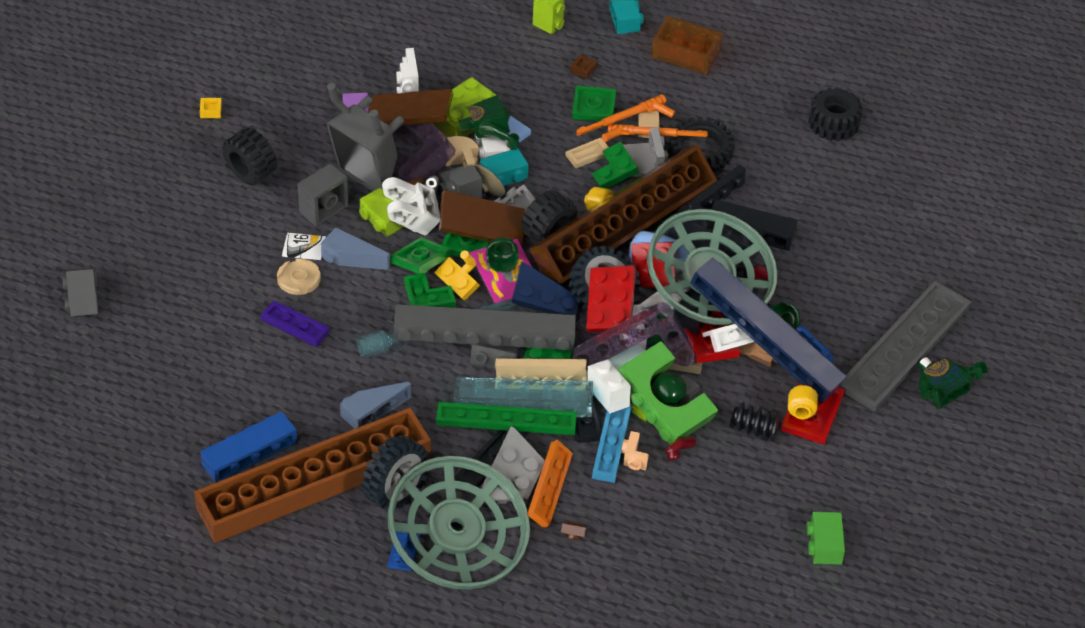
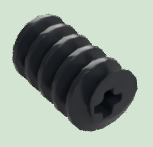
[729,402,780,442]

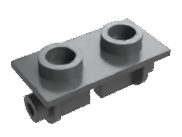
[470,344,518,369]

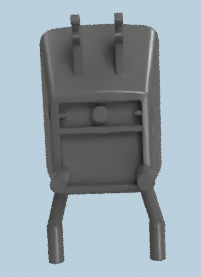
[327,83,404,192]

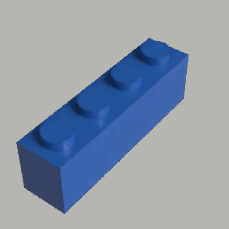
[200,411,297,483]

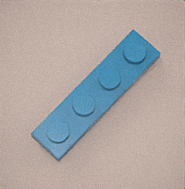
[592,406,631,483]

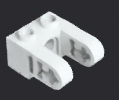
[382,177,440,235]

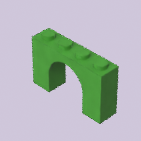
[618,341,718,444]

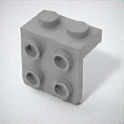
[623,127,668,177]

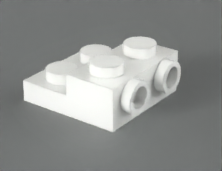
[396,48,419,93]

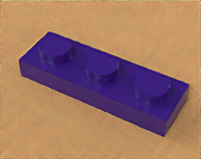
[261,301,329,347]

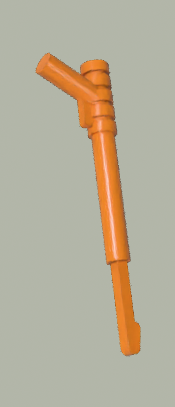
[576,94,675,136]
[601,124,708,142]

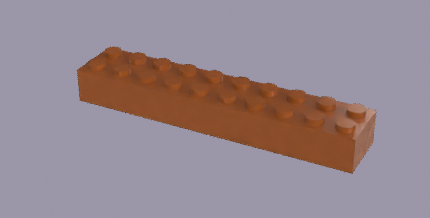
[194,408,431,543]

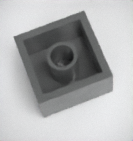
[297,163,348,226]

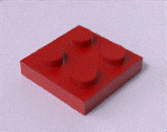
[631,242,678,287]

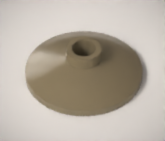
[473,164,505,197]

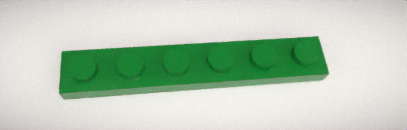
[436,402,577,435]

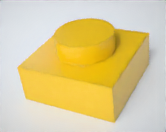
[200,98,222,118]

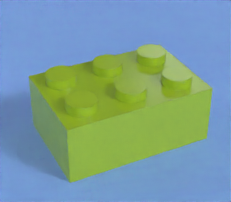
[428,77,496,137]

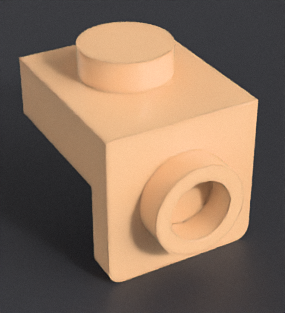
[621,431,649,470]

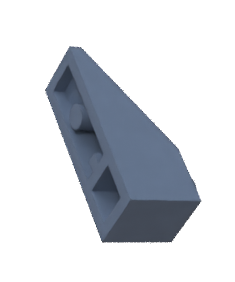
[321,227,390,270]
[340,382,411,429]

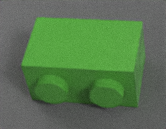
[806,512,845,565]

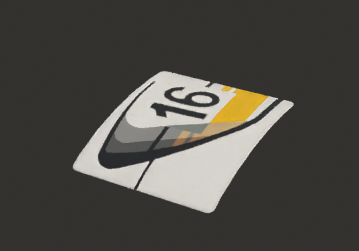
[282,233,326,260]

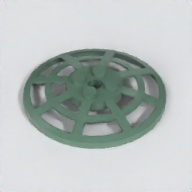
[647,209,777,325]
[388,456,530,590]

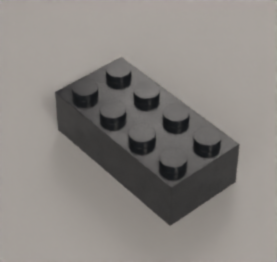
[668,201,766,270]

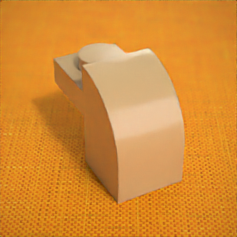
[441,136,479,167]

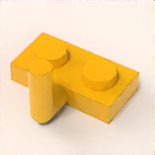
[434,251,480,300]

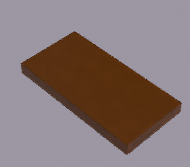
[368,89,454,125]
[439,190,525,247]

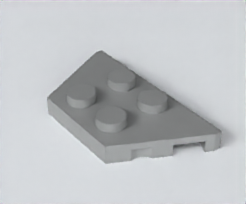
[481,427,545,504]

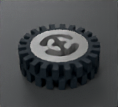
[569,246,640,310]
[362,435,429,511]

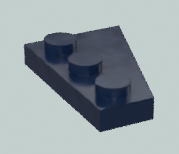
[511,261,579,318]

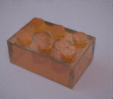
[651,15,723,75]

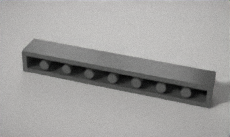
[394,304,576,350]

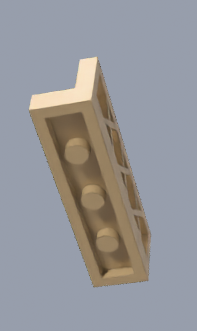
[495,359,588,395]

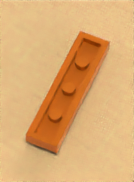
[527,440,573,528]

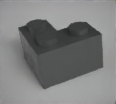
[438,164,482,199]
[62,267,99,316]

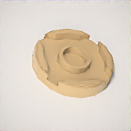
[277,259,321,295]

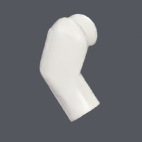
[425,176,439,194]

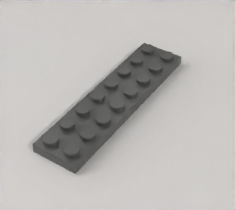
[840,281,972,412]

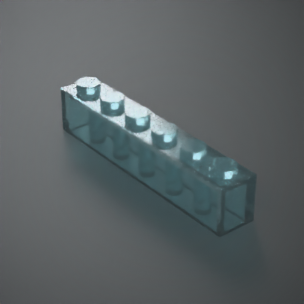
[453,377,594,417]

